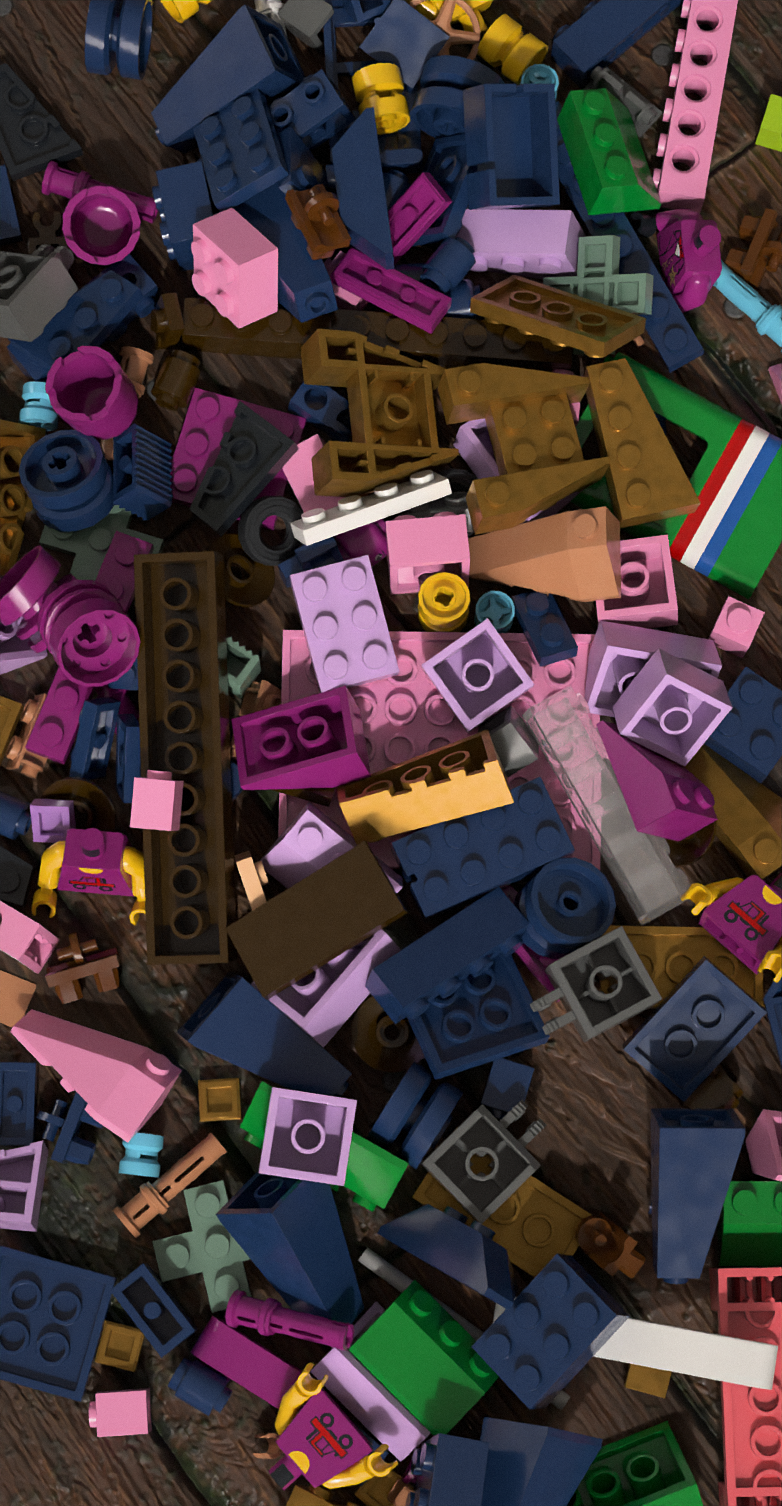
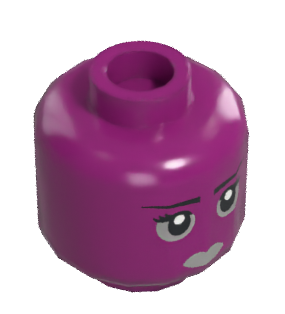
[336,519,387,567]

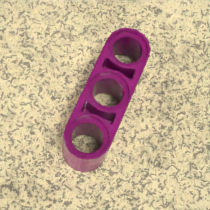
[190,1315,302,1409]

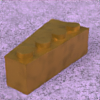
[583,358,700,529]
[337,729,514,845]

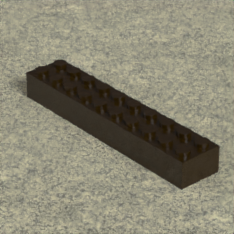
[134,551,237,965]

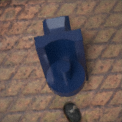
[37,1092,104,1165]

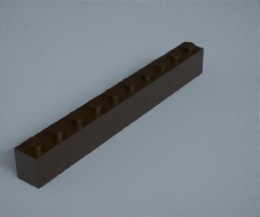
[182,298,573,372]

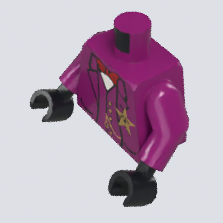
[629,208,722,313]

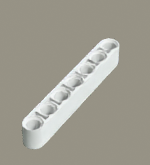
[493,1297,778,1390]

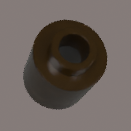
[151,350,201,411]
[683,1071,743,1109]

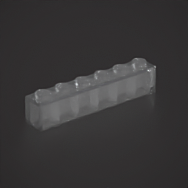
[522,685,690,925]

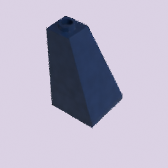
[151,5,305,153]
[209,182,338,323]
[177,971,352,1097]
[651,1108,745,1284]
[216,1170,364,1324]
[480,1417,602,1506]

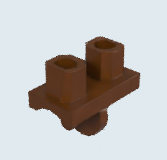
[285,184,351,260]
[725,208,782,289]
[45,932,120,1004]
[575,1212,646,1279]

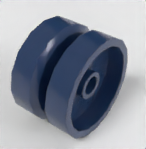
[85,0,153,80]
[411,55,505,139]
[19,430,114,532]
[514,858,616,959]
[367,1061,464,1169]

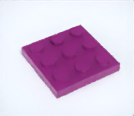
[170,388,307,531]

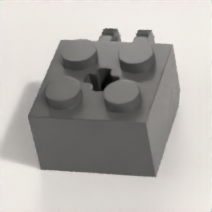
[0,244,78,342]
[529,926,662,1043]
[422,1100,546,1224]

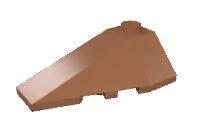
[468,506,621,602]

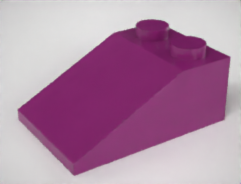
[231,685,371,790]
[596,720,718,841]

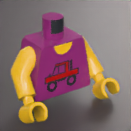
[31,828,146,925]
[680,873,782,983]
[268,1362,398,1490]

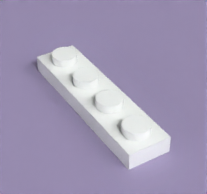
[290,470,452,546]

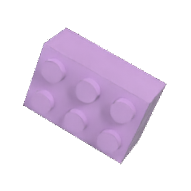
[290,555,400,693]

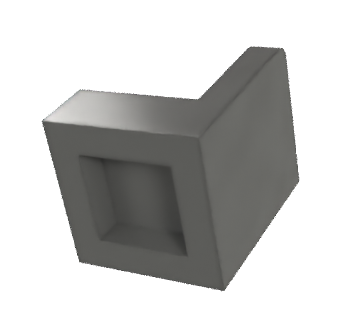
[277,0,334,53]
[478,705,539,777]

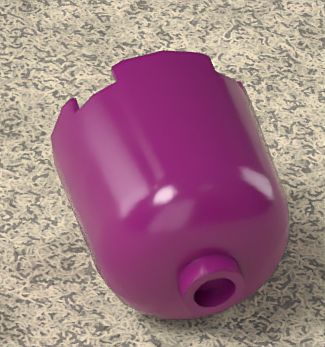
[62,186,141,265]
[45,346,139,440]

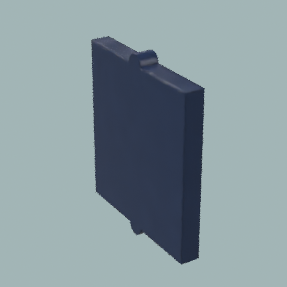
[359,0,450,88]

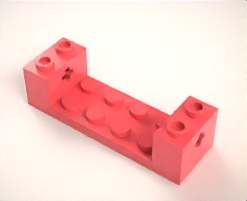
[709,1266,782,1506]

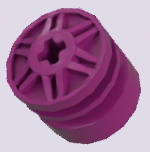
[0,545,77,653]
[37,580,140,687]

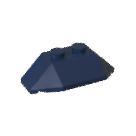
[326,107,395,270]
[377,1204,518,1310]

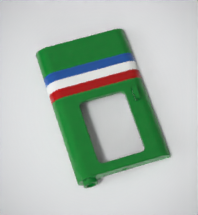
[570,352,782,600]

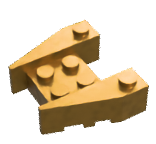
[301,329,459,497]
[438,363,611,535]

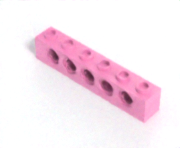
[652,0,738,214]

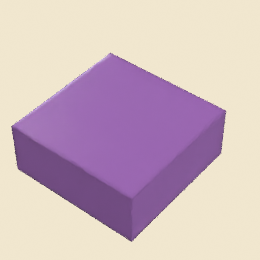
[30,799,76,843]

